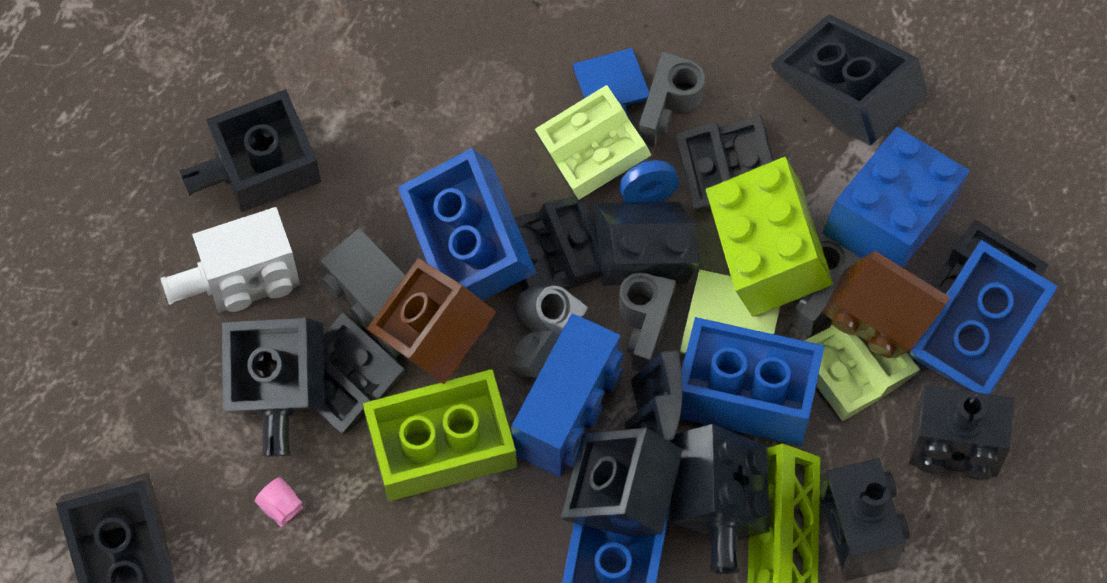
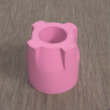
[255,477,303,527]

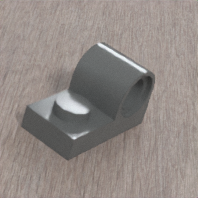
[639,52,705,147]
[796,238,862,338]
[619,273,676,372]
[509,286,588,378]

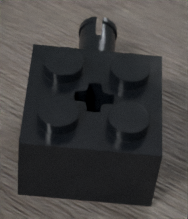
[179,89,321,212]
[222,318,325,457]
[909,385,1015,480]
[670,424,771,574]
[820,458,910,581]

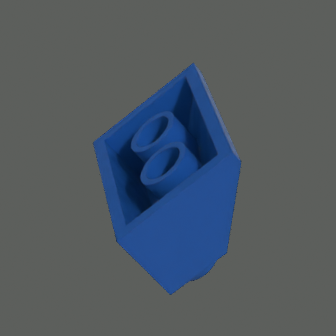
[679,317,825,446]

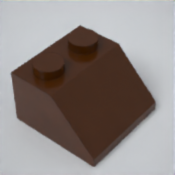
[822,251,950,358]
[367,258,496,384]

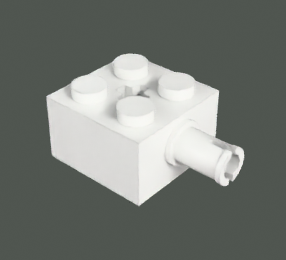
[160,207,301,313]

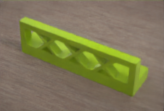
[747,444,820,583]

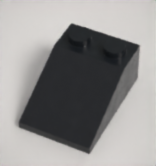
[771,14,928,146]
[56,472,176,583]

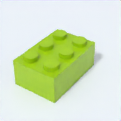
[706,157,834,317]
[363,369,517,502]

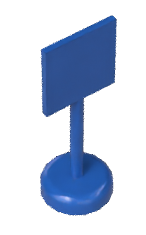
[572,48,680,202]

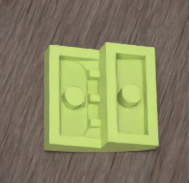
[535,85,651,200]
[680,269,780,354]
[805,325,920,421]

